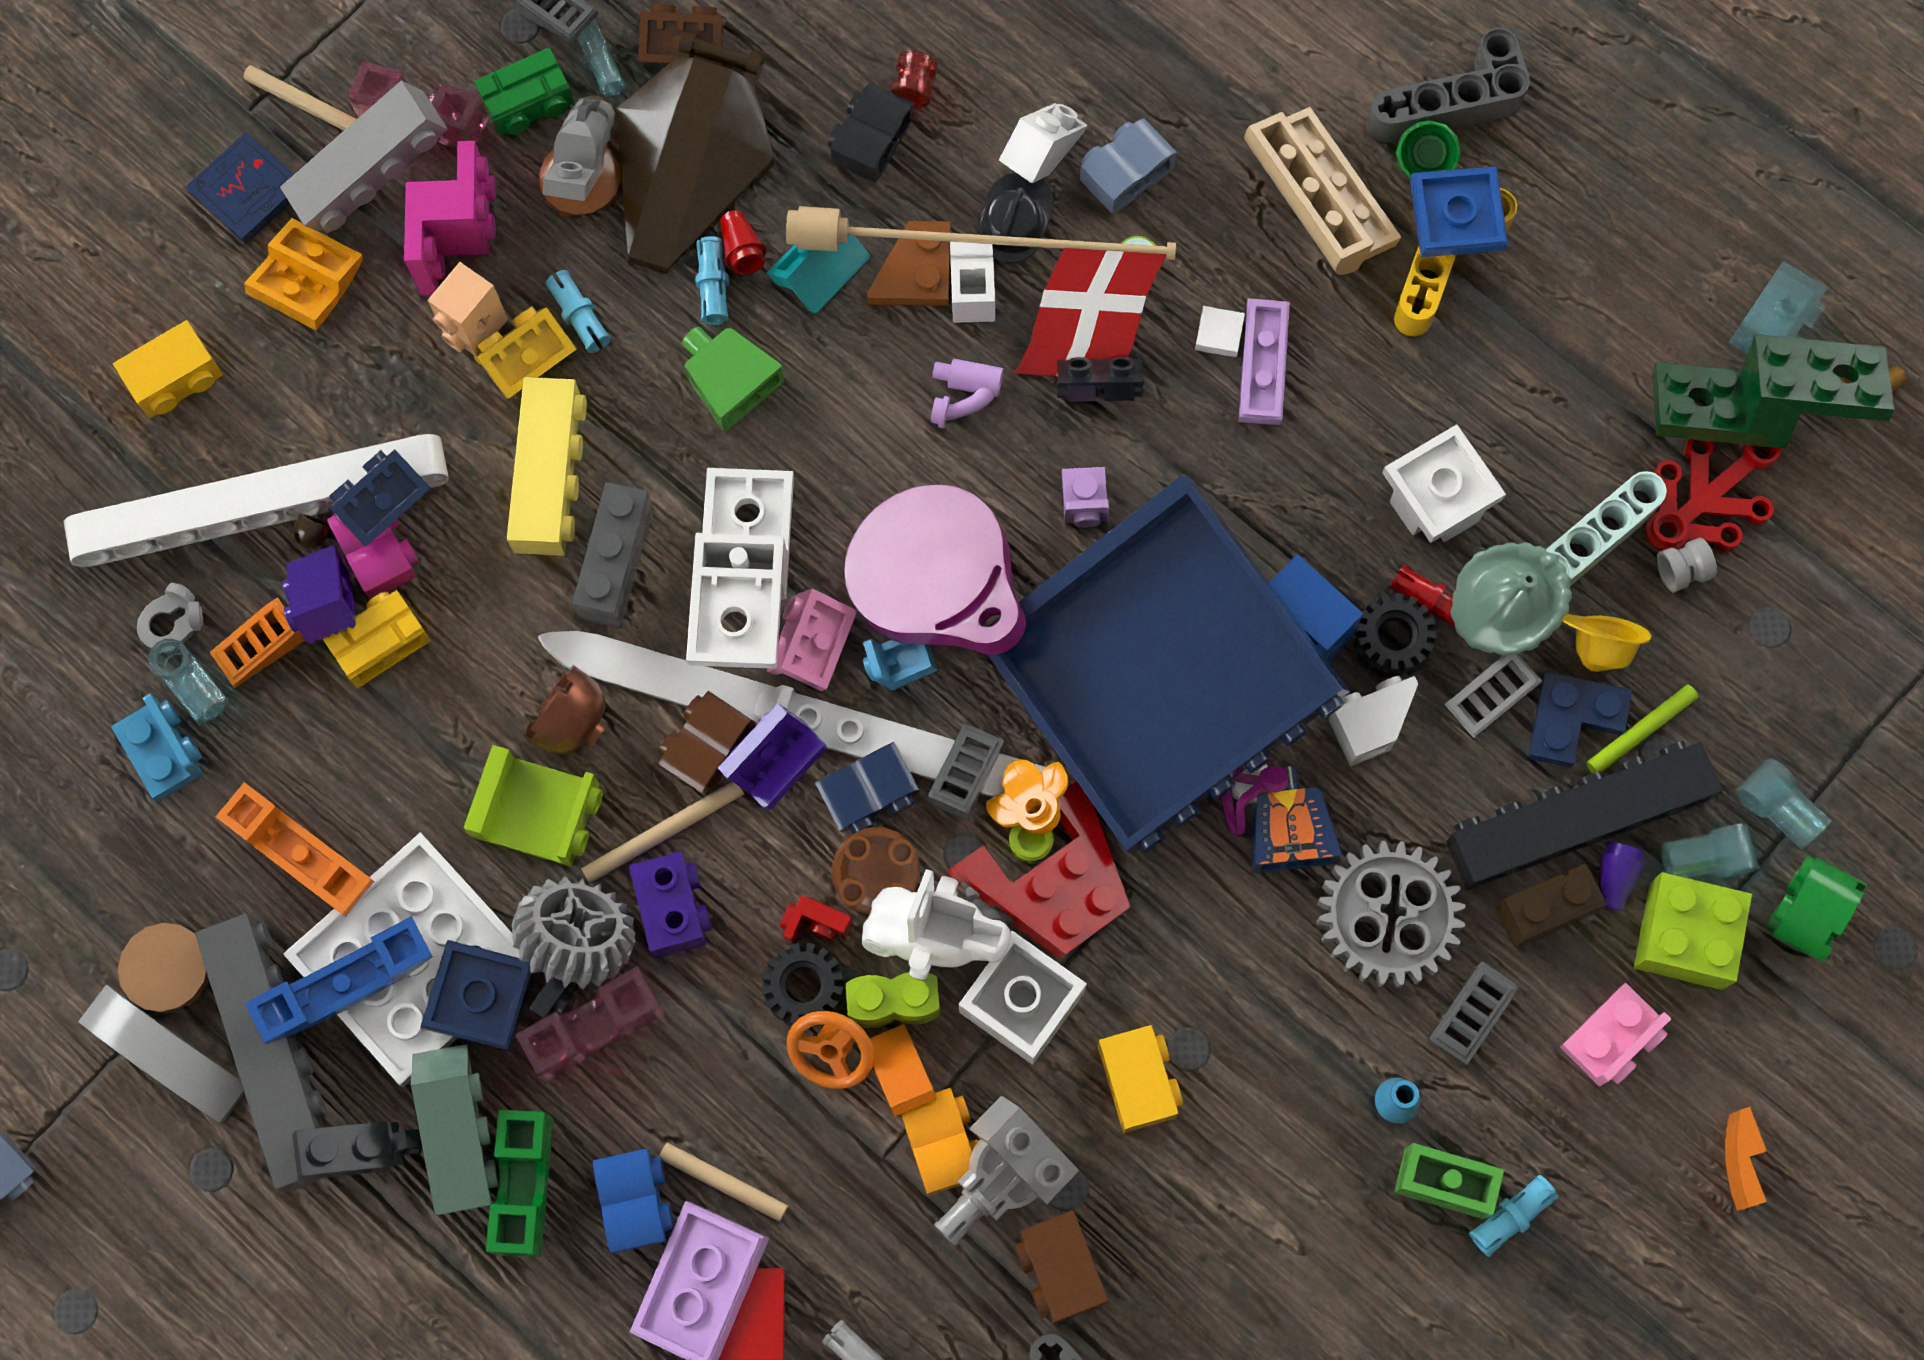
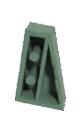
[411,1044,498,1215]

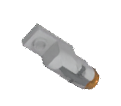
[543,95,616,201]

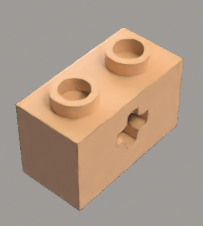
[427,262,508,356]

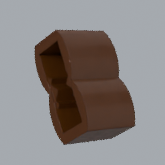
[659,691,757,796]

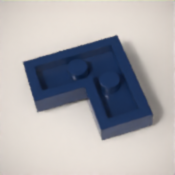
[1527,671,1632,768]

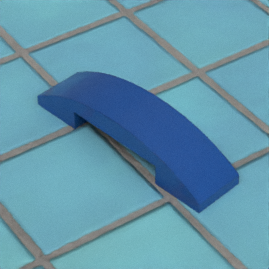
[245,916,433,1044]

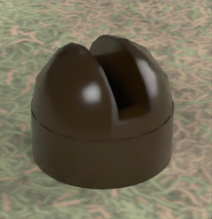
[293,513,331,549]

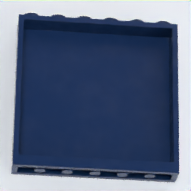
[987,474,1350,853]

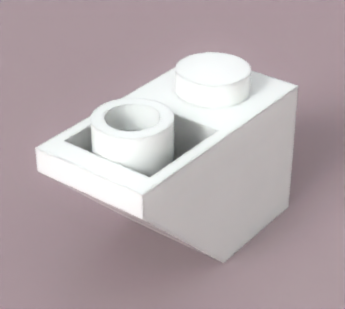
[999,103,1088,183]
[950,242,995,323]
[1328,676,1418,767]

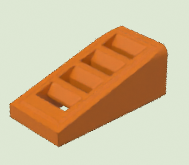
[210,597,306,688]

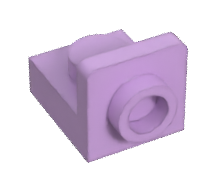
[1062,467,1109,528]

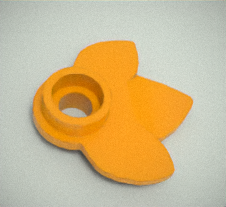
[986,759,1069,834]

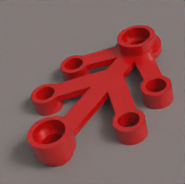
[1645,439,1782,552]

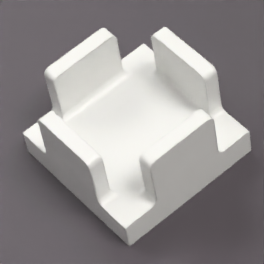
[1382,425,1506,543]

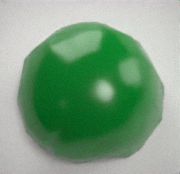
[1396,120,1461,180]

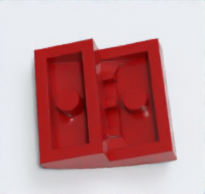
[719,1268,785,1360]

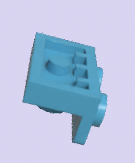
[111,693,204,802]

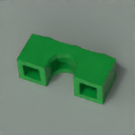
[486,1110,553,1257]

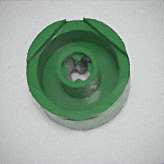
[1765,856,1867,963]

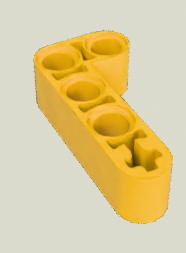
[1394,188,1517,337]

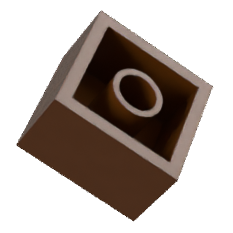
[1014,1210,1108,1325]

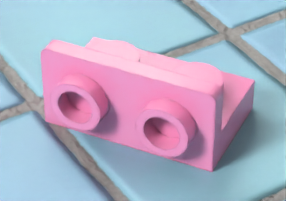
[767,589,857,691]
[1560,983,1671,1087]

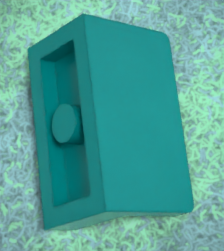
[767,235,870,313]

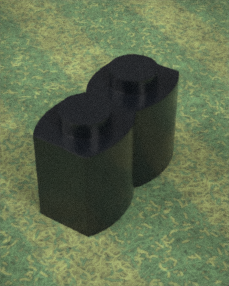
[828,82,914,183]

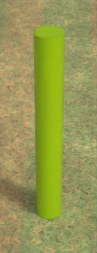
[1586,684,1698,773]

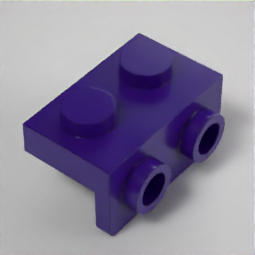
[718,703,827,810]

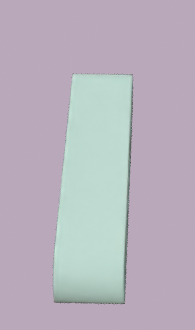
[1546,471,1667,585]

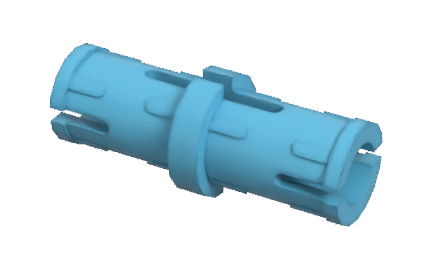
[695,236,729,325]
[545,270,611,353]
[1469,1175,1559,1257]

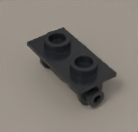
[1057,356,1144,402]

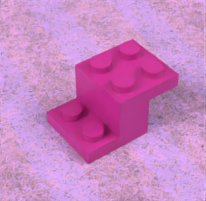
[404,141,496,295]

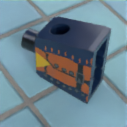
[1251,766,1341,874]

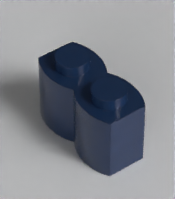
[815,742,920,834]

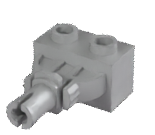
[934,1096,1079,1246]

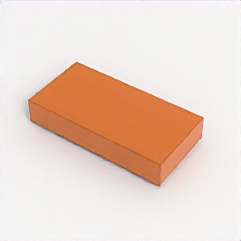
[870,1024,937,1117]

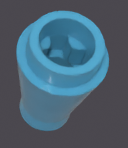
[1375,1078,1420,1123]

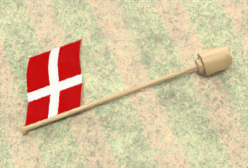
[786,206,1176,376]

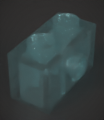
[1728,261,1827,354]

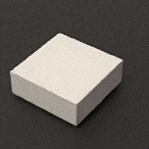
[1195,306,1245,357]

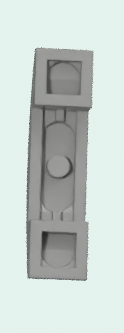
[78,985,245,1124]

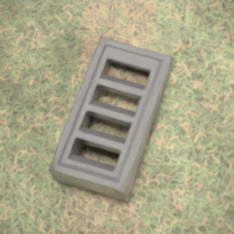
[1445,654,1542,738]

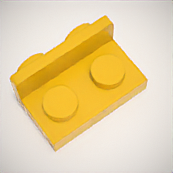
[474,306,576,399]

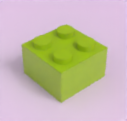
[1633,872,1752,990]

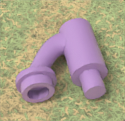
[931,358,1004,428]

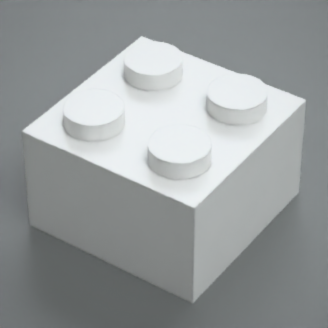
[958,931,1087,1065]

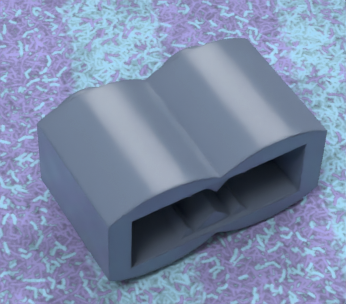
[1080,118,1177,214]

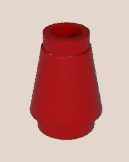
[720,210,766,275]

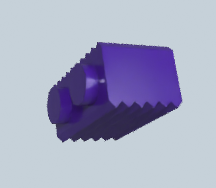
[282,545,356,644]

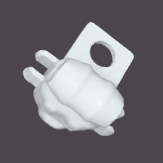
[862,869,1011,980]

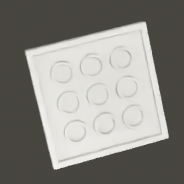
[283,832,519,1087]

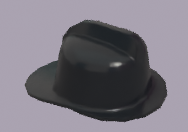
[977,172,1054,263]

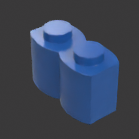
[593,1148,674,1254]

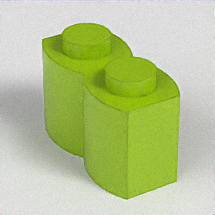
[846,972,940,1028]

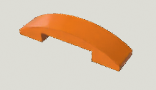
[215,782,375,917]

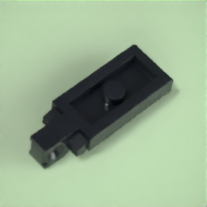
[292,1121,423,1180]

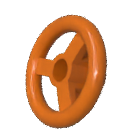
[786,1011,875,1089]

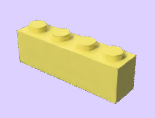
[507,377,587,556]

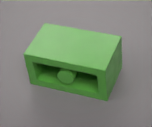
[1394,1143,1504,1219]

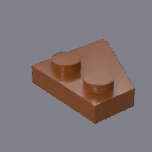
[867,221,951,306]

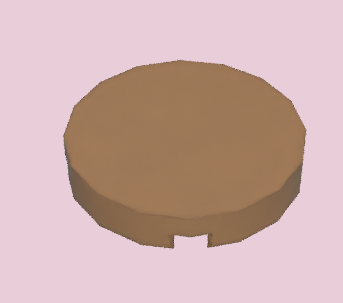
[118,923,209,1014]

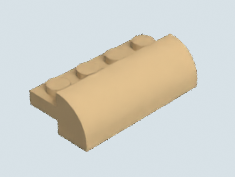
[1244,107,1401,275]

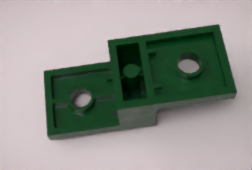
[1652,334,1894,449]

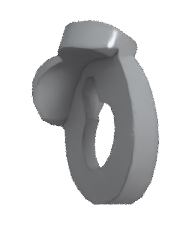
[137,583,203,651]

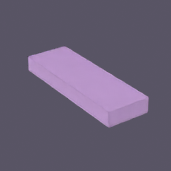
[1238,298,1290,425]

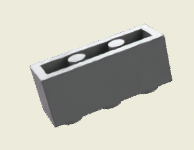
[572,482,654,628]

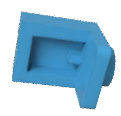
[863,639,938,691]

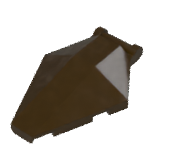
[617,30,774,273]

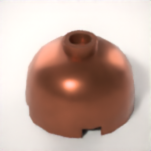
[522,665,606,755]

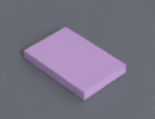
[630,1201,769,1360]

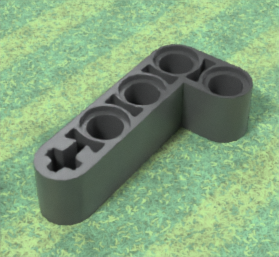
[1366,28,1530,143]

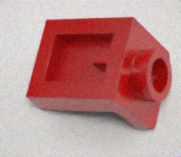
[780,895,853,944]

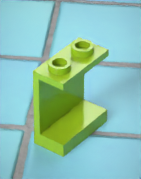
[463,745,603,867]

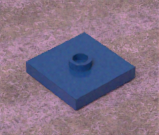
[1410,166,1508,258]

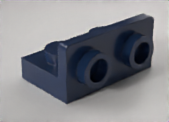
[328,449,431,547]

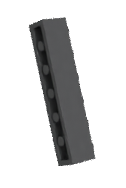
[194,913,328,1193]

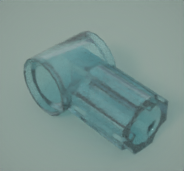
[149,638,230,725]
[1736,758,1831,850]
[1661,824,1759,879]

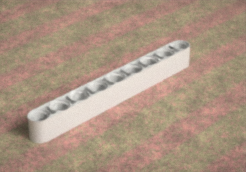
[64,434,449,567]

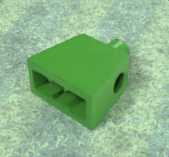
[682,326,785,433]

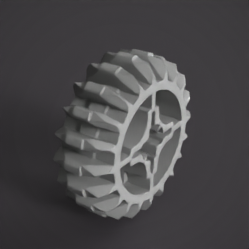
[512,876,635,990]

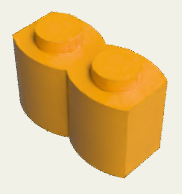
[901,1088,978,1196]

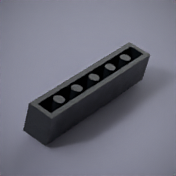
[1446,741,1723,891]

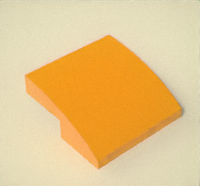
[244,218,363,331]

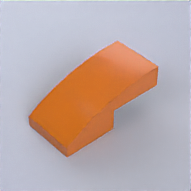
[1725,1107,1767,1211]

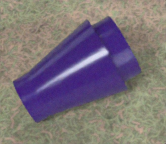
[1600,842,1646,911]

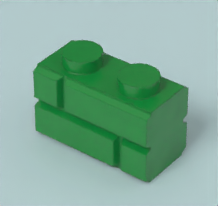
[474,48,574,137]

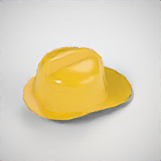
[1562,614,1651,672]

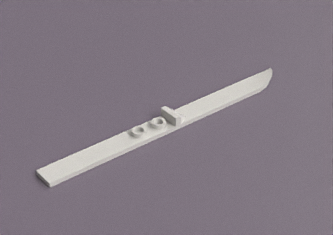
[538,631,1045,798]

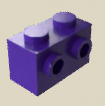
[629,851,712,959]

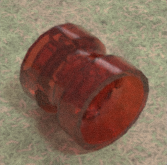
[890,51,938,108]

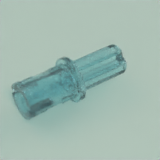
[577,20,626,97]

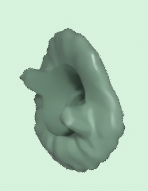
[1450,542,1572,656]

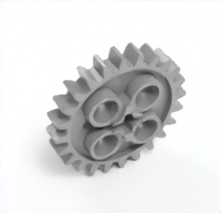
[1317,841,1465,988]

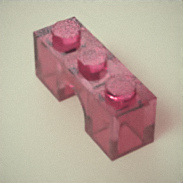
[348,61,489,148]
[516,966,665,1082]

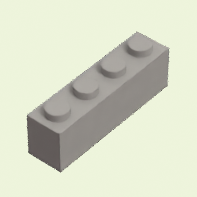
[280,80,448,234]

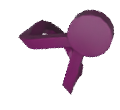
[1222,766,1289,836]

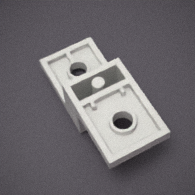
[686,468,794,669]

